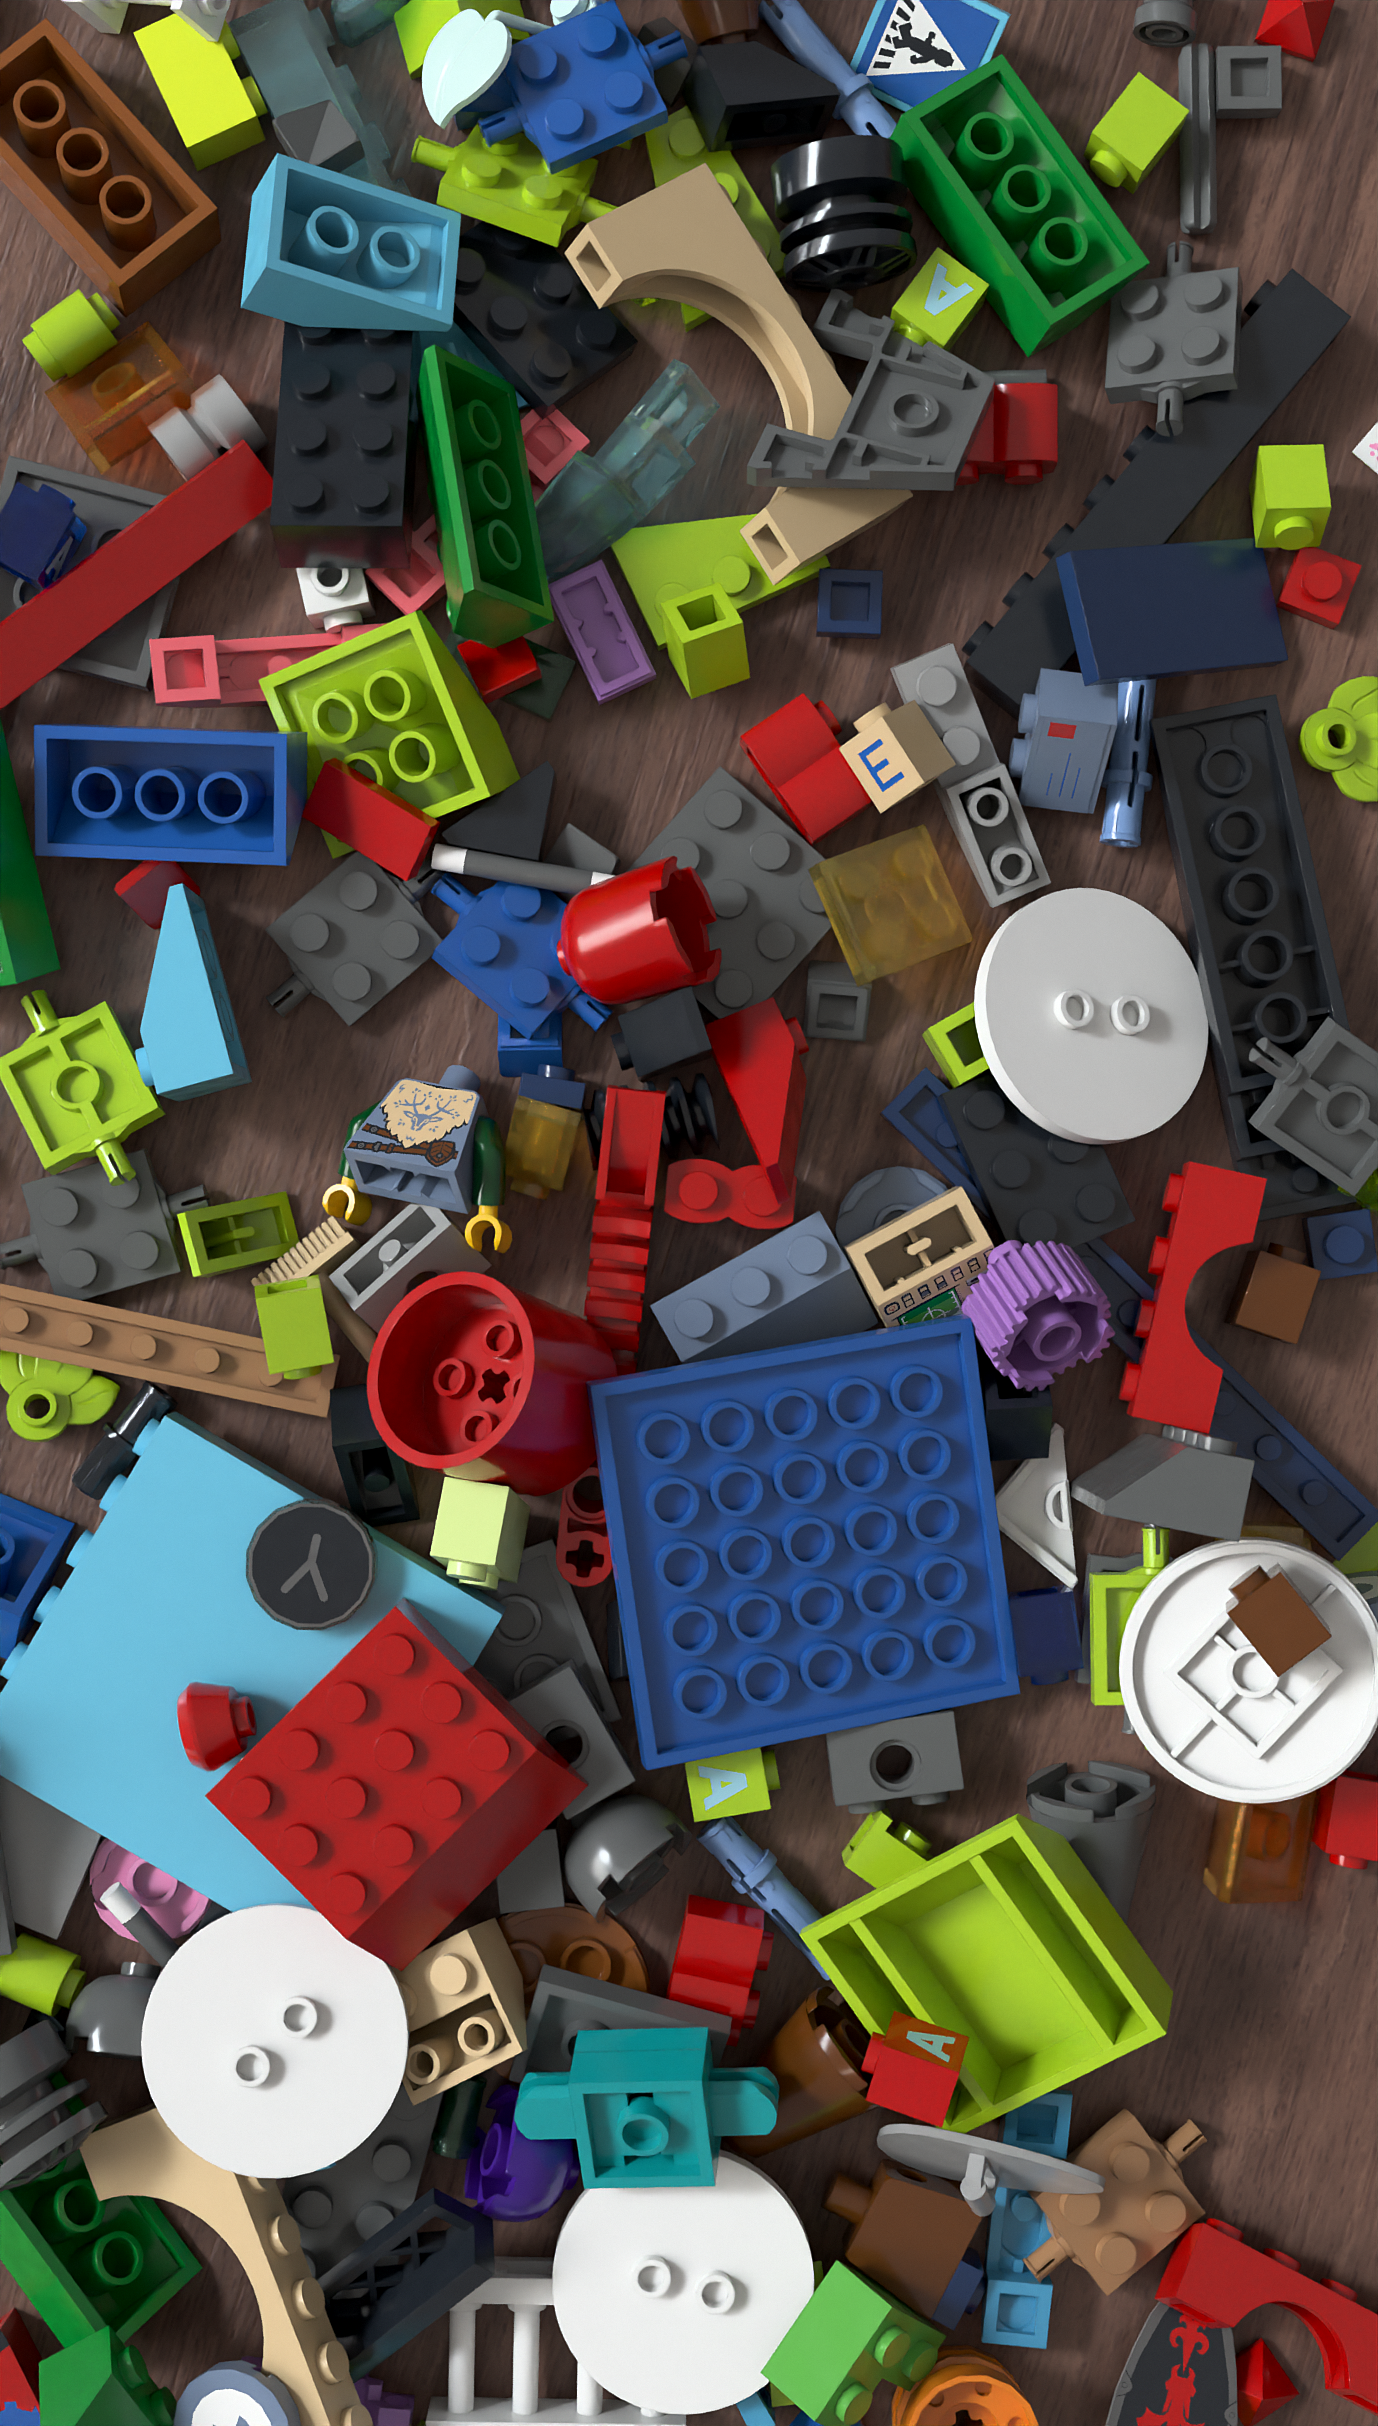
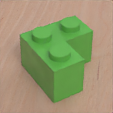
[760,2260,947,2426]

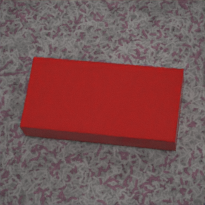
[302,758,441,881]

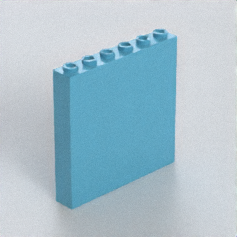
[0,1412,507,1912]

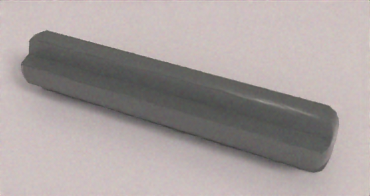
[1178,43,1217,235]

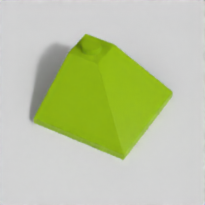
[258,610,520,859]

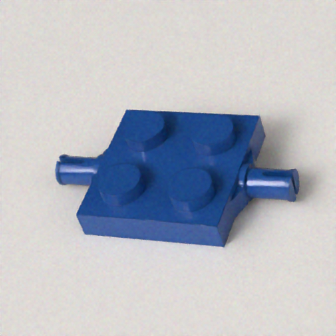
[478,0,688,175]
[431,872,613,1040]

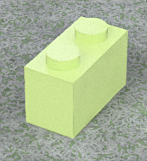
[430,1477,531,1591]

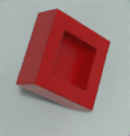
[1276,547,1362,629]

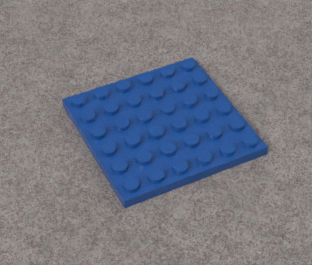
[586,1314,1020,1770]

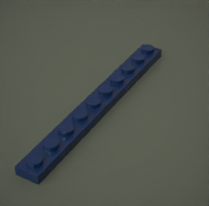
[880,1067,1378,1561]

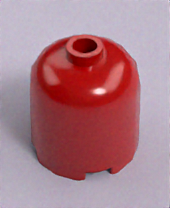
[557,856,722,1005]

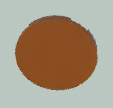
[491,1898,651,2087]

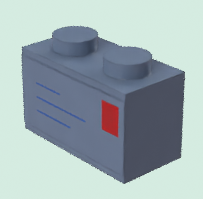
[1008,668,1118,814]

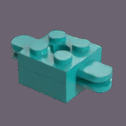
[514,2027,780,2189]

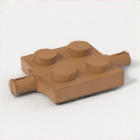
[1022,2108,1207,2296]

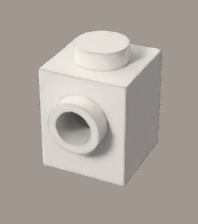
[296,568,376,634]

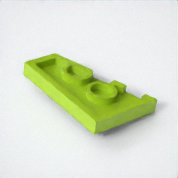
[644,106,786,332]
[605,514,831,651]

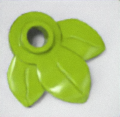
[1298,676,1378,802]
[0,1350,120,1442]

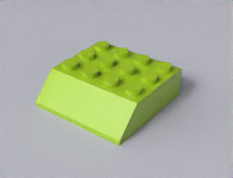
[799,1814,1173,2134]

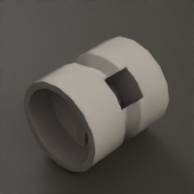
[147,374,269,482]

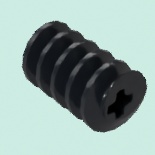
[583,1073,720,1171]

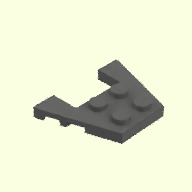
[747,289,996,491]

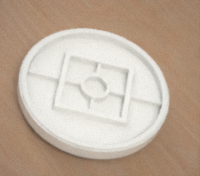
[974,888,1208,1144]
[1119,1537,1378,1803]
[141,1903,410,2178]
[552,2150,814,2415]

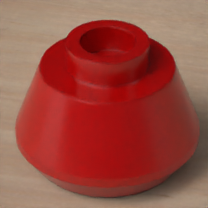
[177,1682,257,1772]

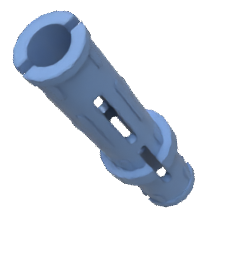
[759,0,897,139]
[1099,679,1157,848]
[696,1816,830,1980]

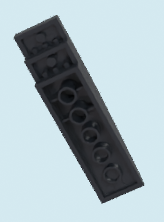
[1149,694,1375,1223]

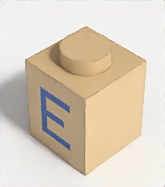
[839,699,956,814]

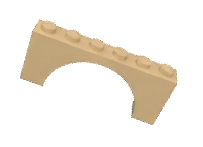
[564,163,913,585]
[79,2103,373,2426]

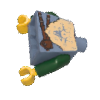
[322,1065,512,1253]

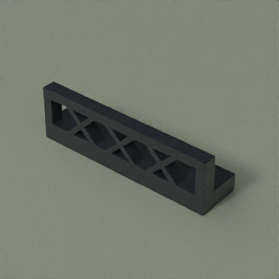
[263,2187,495,2383]

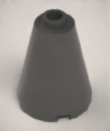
[1026,1761,1156,1925]

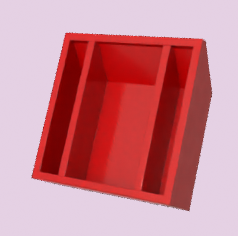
[205,1597,589,1972]

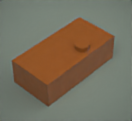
[0,18,222,318]

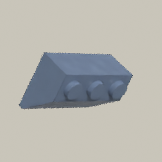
[650,1211,879,1364]

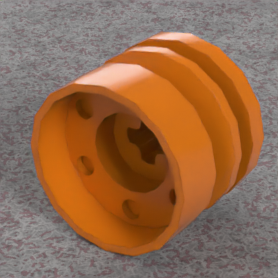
[891,2345,1039,2426]

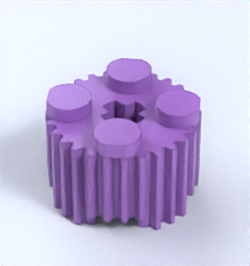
[961,1240,1115,1391]

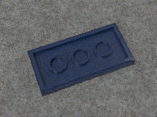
[1055,538,1288,686]

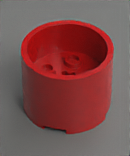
[367,1271,618,1497]

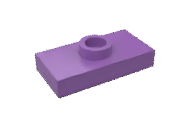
[548,560,656,705]

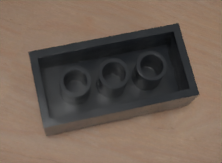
[270,321,421,569]

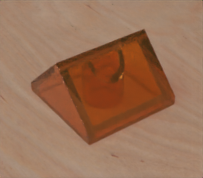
[44,321,197,474]
[1203,1787,1321,1904]

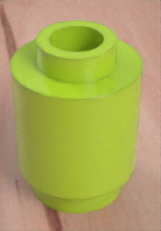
[22,288,120,382]
[0,1932,87,2017]

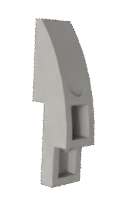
[890,643,1051,908]

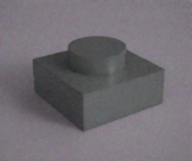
[1215,46,1282,119]

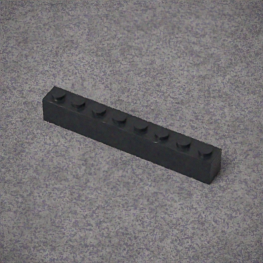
[961,268,1351,722]

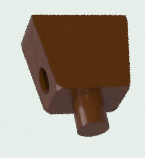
[821,2159,983,2320]

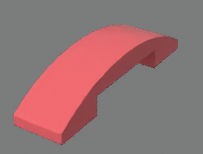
[365,409,590,615]
[149,623,387,708]

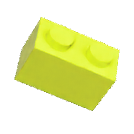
[133,13,268,171]

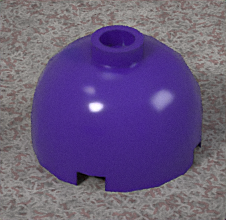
[464,2085,581,2223]

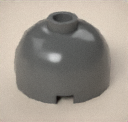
[563,1794,692,1923]
[63,1962,161,2062]

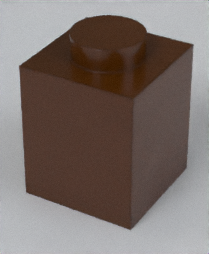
[1224,1243,1321,1344]
[1226,1563,1332,1677]

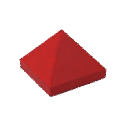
[1254,0,1335,62]
[1235,2337,1299,2426]

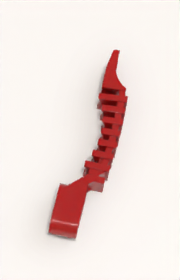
[556,1085,666,1587]

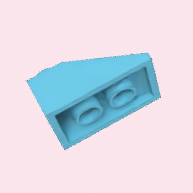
[241,153,461,332]
[135,883,252,1102]

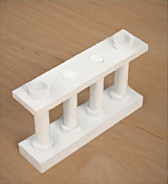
[426,2257,686,2426]

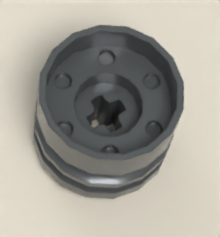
[0,2020,109,2192]

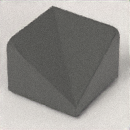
[272,99,365,173]

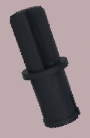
[71,1380,178,1500]

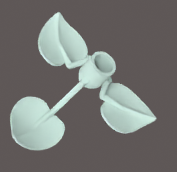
[422,0,608,130]

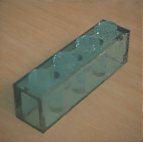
[229,0,412,197]

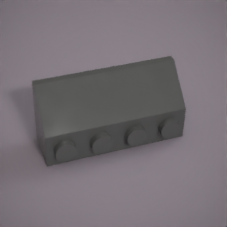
[1069,1424,1255,1542]

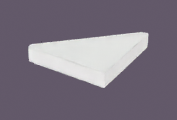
[995,1422,1078,1589]

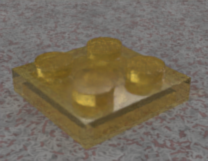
[808,824,974,987]

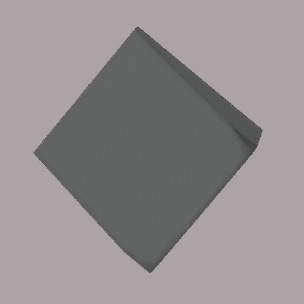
[543,823,621,904]
[803,960,872,1042]

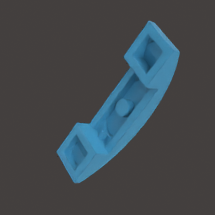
[981,2089,1073,2349]

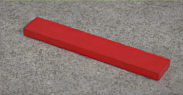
[0,440,273,710]

